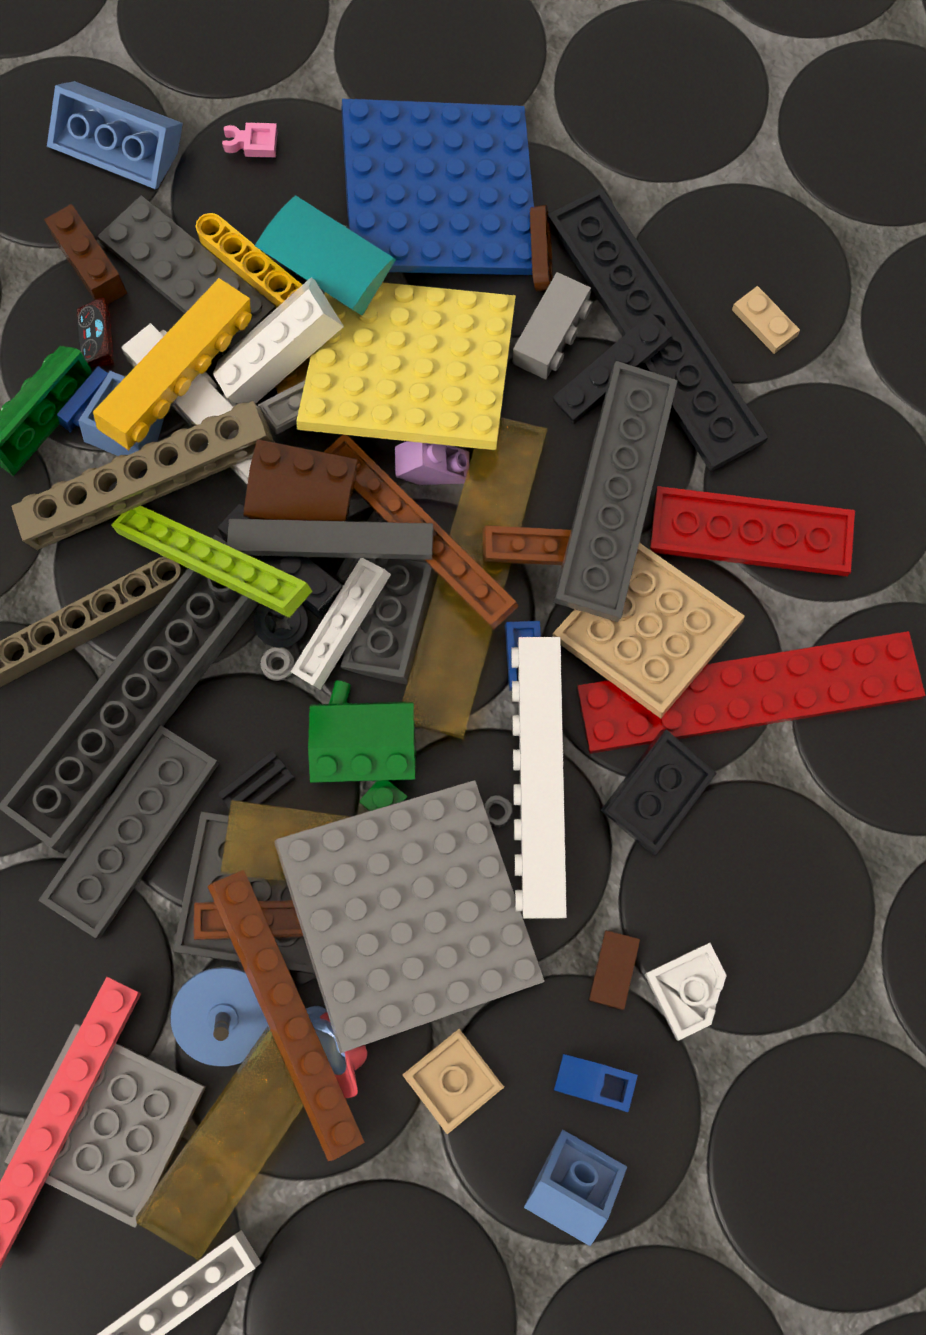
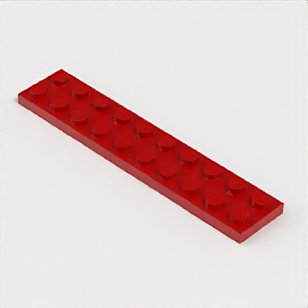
[577,631,926,754]

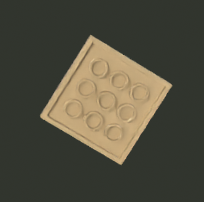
[553,543,745,718]

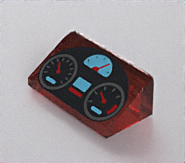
[77,297,114,367]

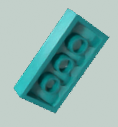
[255,195,396,315]

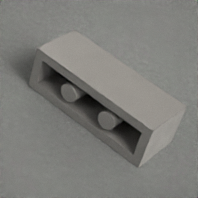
[512,272,593,380]

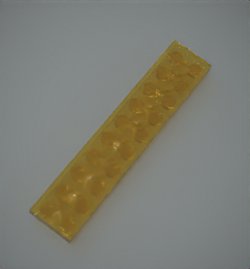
[402,417,547,739]

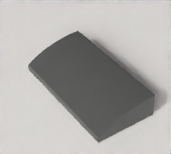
[341,558,439,685]

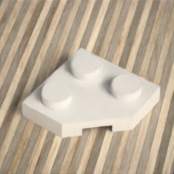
[645,943,727,1041]

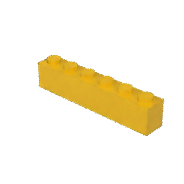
[93,278,252,450]

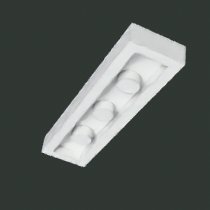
[290,558,391,690]

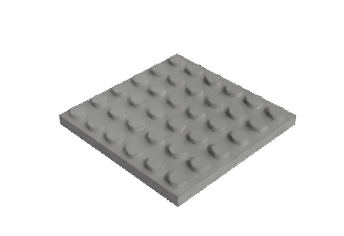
[274,780,545,1053]

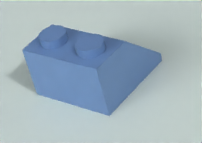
[78,371,164,456]
[524,1129,627,1246]

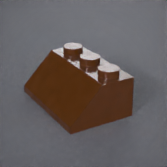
[243,439,357,521]

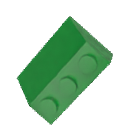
[308,702,416,783]

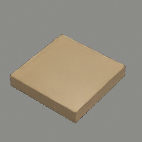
[403,1029,504,1134]

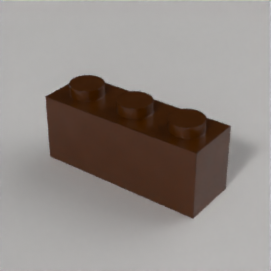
[44,204,128,309]

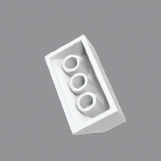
[213,277,344,404]

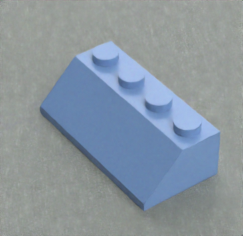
[47,81,183,189]

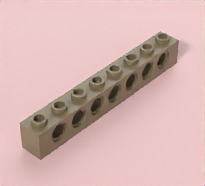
[11,401,274,550]

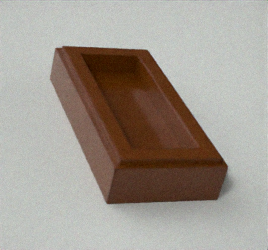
[588,930,640,1010]

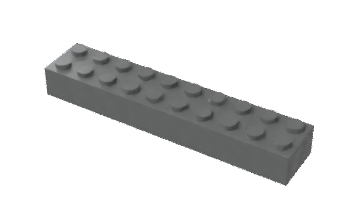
[0,535,259,854]

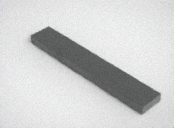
[227,519,434,560]

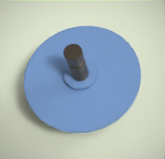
[171,967,272,1066]

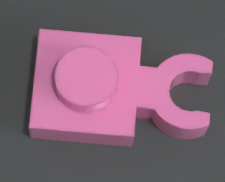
[222,123,278,158]

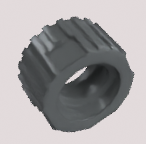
[484,795,513,828]

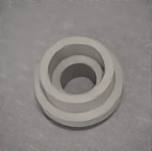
[260,647,295,681]

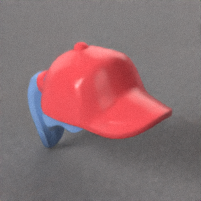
[306,1006,367,1098]

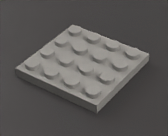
[5,1024,206,1228]

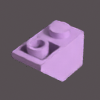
[395,441,470,485]

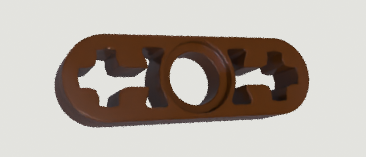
[530,205,553,292]

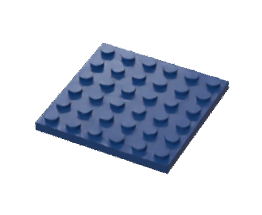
[341,99,534,275]

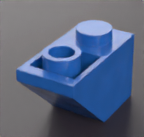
[554,1054,638,1112]

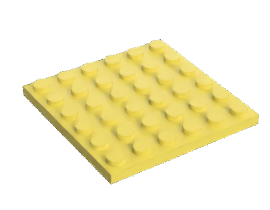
[296,282,516,450]

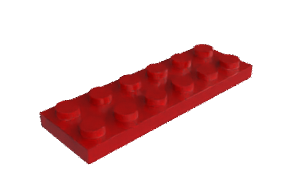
[649,486,855,577]

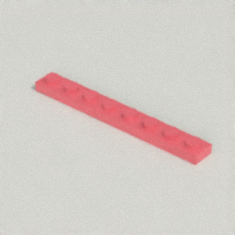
[0,977,141,1269]

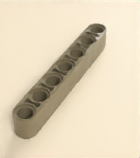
[0,556,185,687]

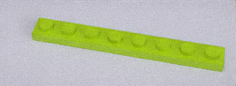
[111,506,313,618]

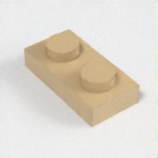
[732,286,800,354]

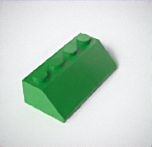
[0,346,92,476]

